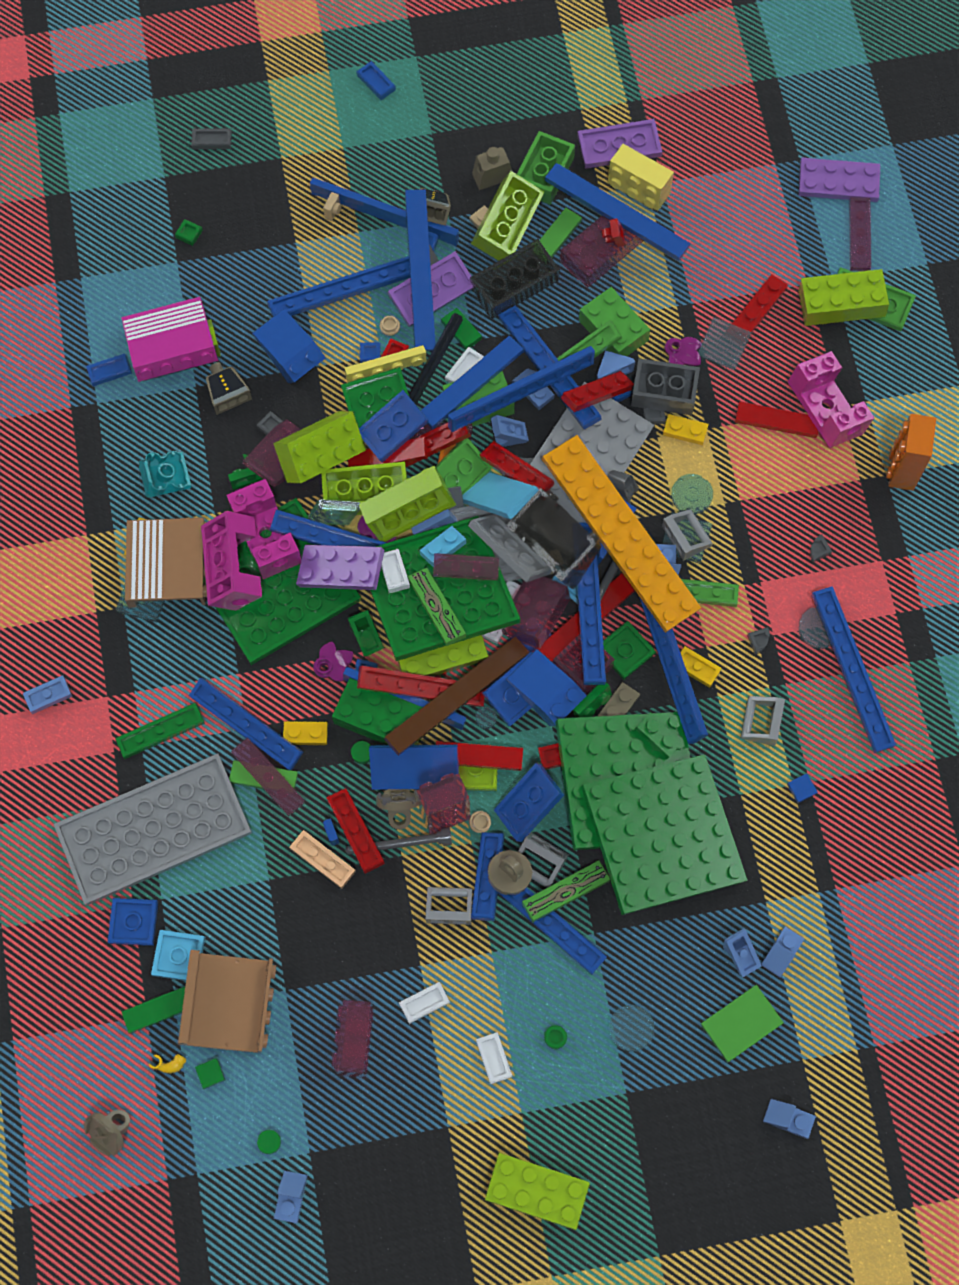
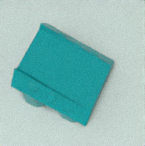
[139,451,191,498]

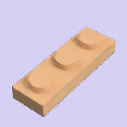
[289,830,356,889]

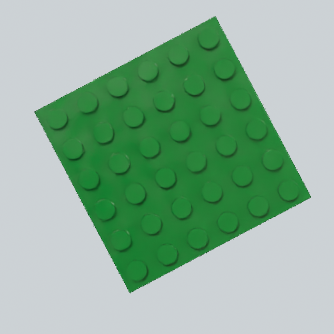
[215,498,361,665]
[370,516,520,661]
[555,712,690,850]
[581,754,747,915]

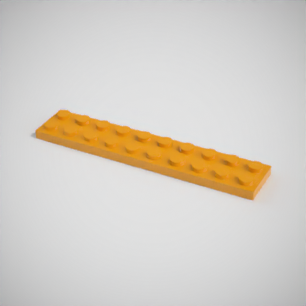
[542,435,701,633]

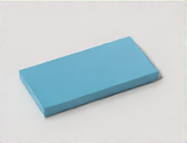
[462,472,540,519]

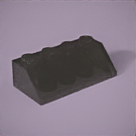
[470,239,560,320]

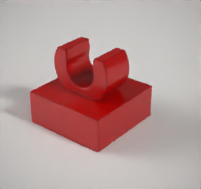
[602,218,625,247]

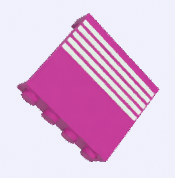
[121,297,218,382]

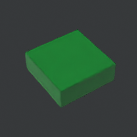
[175,219,203,246]
[195,1058,225,1089]

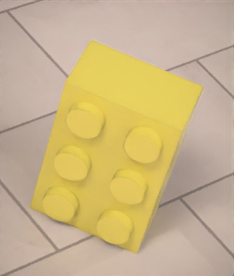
[608,144,674,211]

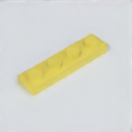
[345,345,426,382]

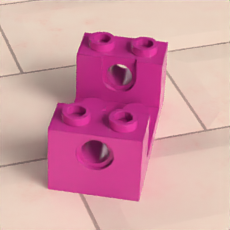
[788,351,874,448]
[226,479,301,579]
[201,511,262,611]

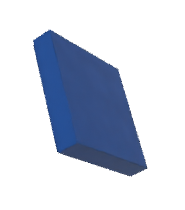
[108,898,158,946]

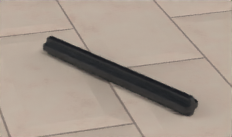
[409,313,463,405]

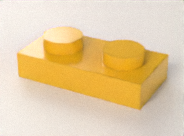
[663,414,708,445]
[681,646,722,688]
[283,721,328,745]

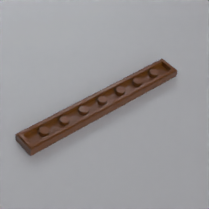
[384,636,529,756]

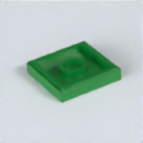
[603,621,656,680]

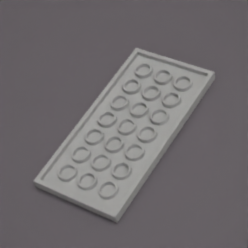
[512,382,654,556]
[54,754,252,906]

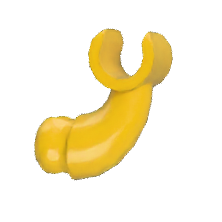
[149,1054,186,1073]

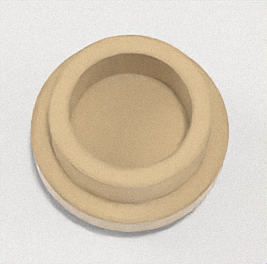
[380,316,400,336]
[469,811,491,833]

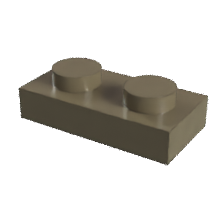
[598,682,640,716]

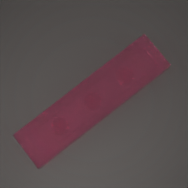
[849,197,871,271]
[231,738,305,817]

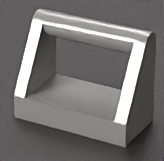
[662,509,713,561]
[741,696,785,746]
[518,833,569,888]
[426,887,472,925]

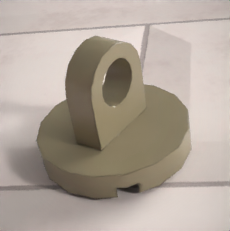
[376,789,421,830]
[487,850,533,895]
[84,1110,130,1156]

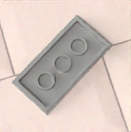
[468,514,553,582]

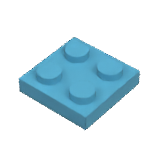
[151,930,205,981]

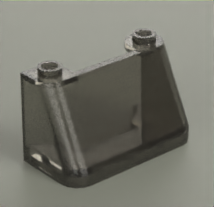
[506,488,602,589]

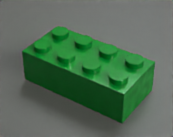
[332,678,423,745]

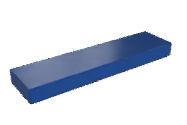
[471,832,505,921]

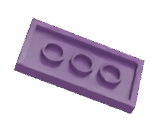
[577,119,662,169]
[799,158,880,202]
[387,251,477,327]
[296,545,385,590]

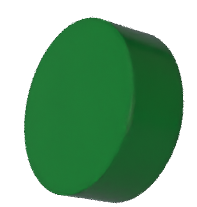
[351,741,371,764]
[544,1025,567,1050]
[257,1130,281,1154]

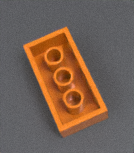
[886,413,937,491]

